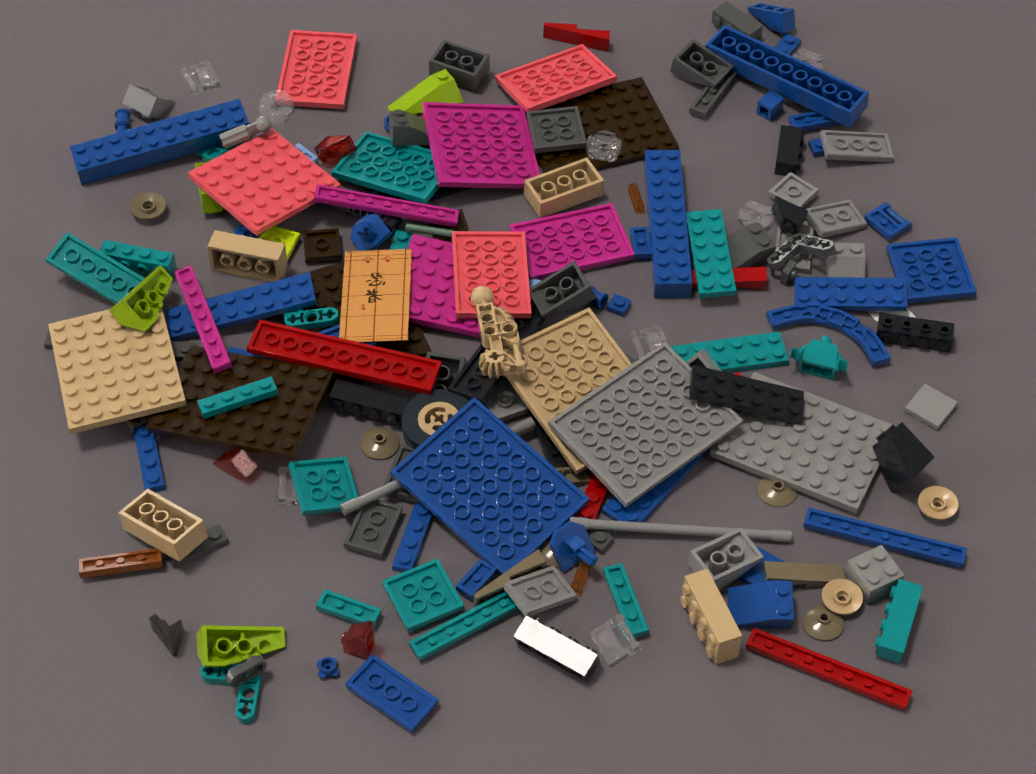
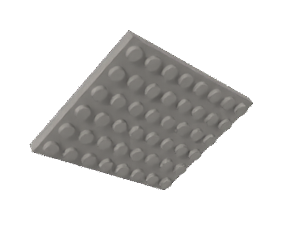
[548,342,743,508]
[709,372,892,514]

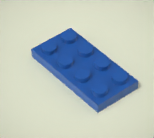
[345,654,439,733]

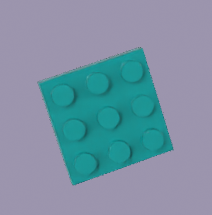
[288,456,359,516]
[382,558,464,633]

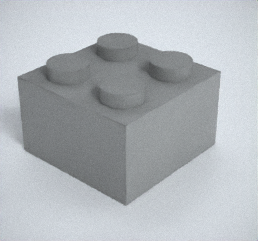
[844,545,905,604]

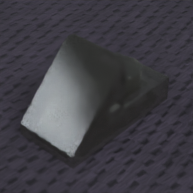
[149,614,184,657]

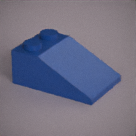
[727,581,794,629]

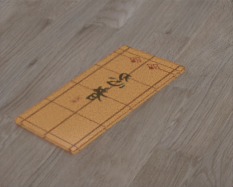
[339,249,412,342]

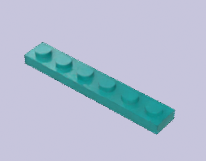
[409,591,519,662]

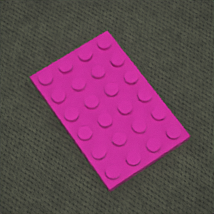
[509,203,635,280]

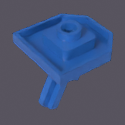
[350,214,393,253]
[549,521,598,572]

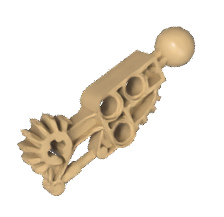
[470,286,525,379]

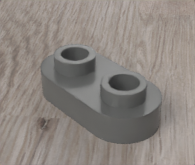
[226,655,267,687]

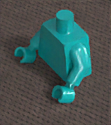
[789,336,848,380]

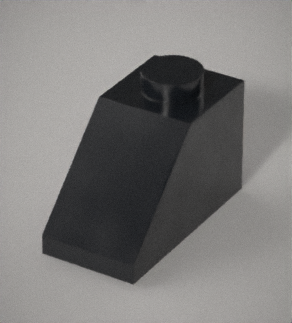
[771,196,809,235]

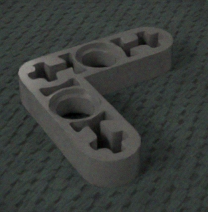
[767,233,836,271]

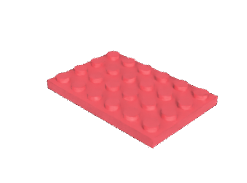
[275,30,357,109]
[495,44,617,112]
[452,231,531,318]

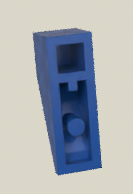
[748,3,796,34]

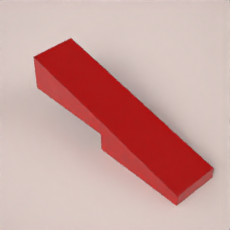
[543,22,610,52]
[691,267,768,290]

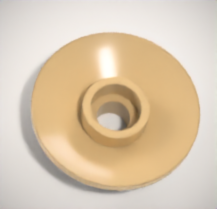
[918,486,958,520]
[822,579,863,615]

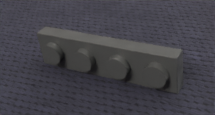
[689,71,736,119]

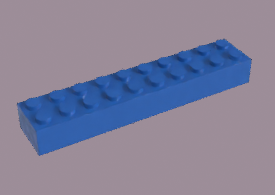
[705,25,869,127]
[70,98,252,185]
[644,150,692,298]

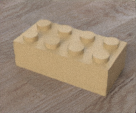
[524,158,604,218]
[207,230,288,282]
[118,489,208,562]
[680,569,742,665]

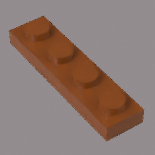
[79,548,163,579]

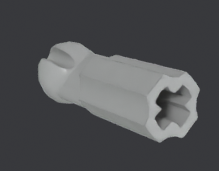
[219,116,272,149]

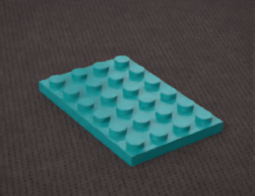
[331,131,439,204]

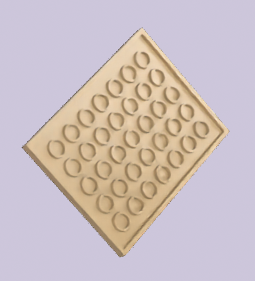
[48,308,186,435]
[503,308,632,474]

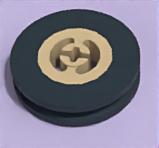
[402,389,469,450]

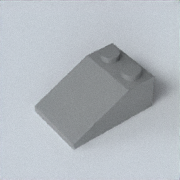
[687,527,764,590]

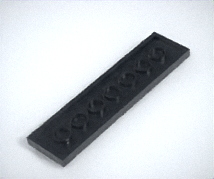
[447,301,546,404]

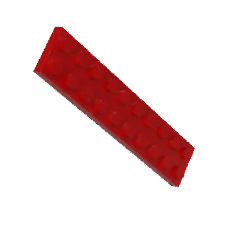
[247,320,442,395]

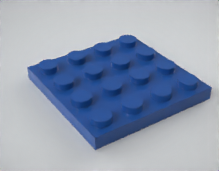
[886,237,977,304]

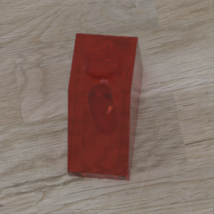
[314,135,357,163]
[213,449,258,480]
[341,620,375,660]

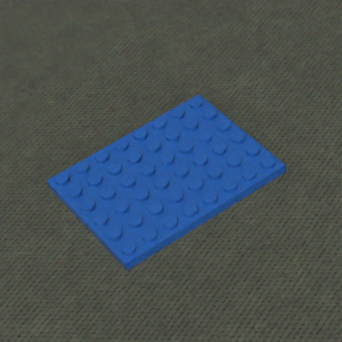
[390,397,589,575]

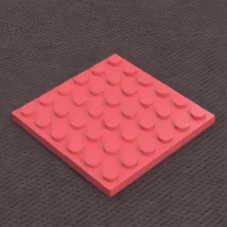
[188,128,341,236]

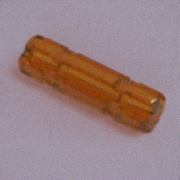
[628,183,644,213]
[570,559,591,594]

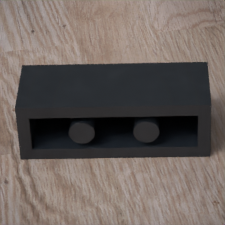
[774,125,804,176]

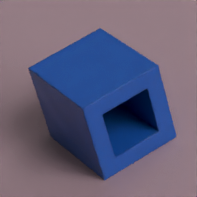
[756,90,784,121]

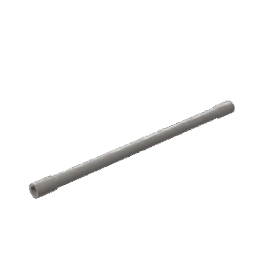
[340,417,535,515]
[569,517,792,543]

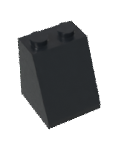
[872,422,934,493]

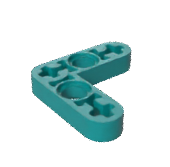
[284,307,340,330]
[200,664,262,724]

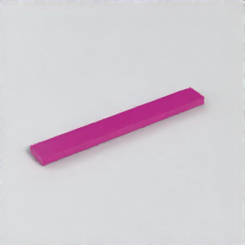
[313,184,459,227]
[174,265,233,374]

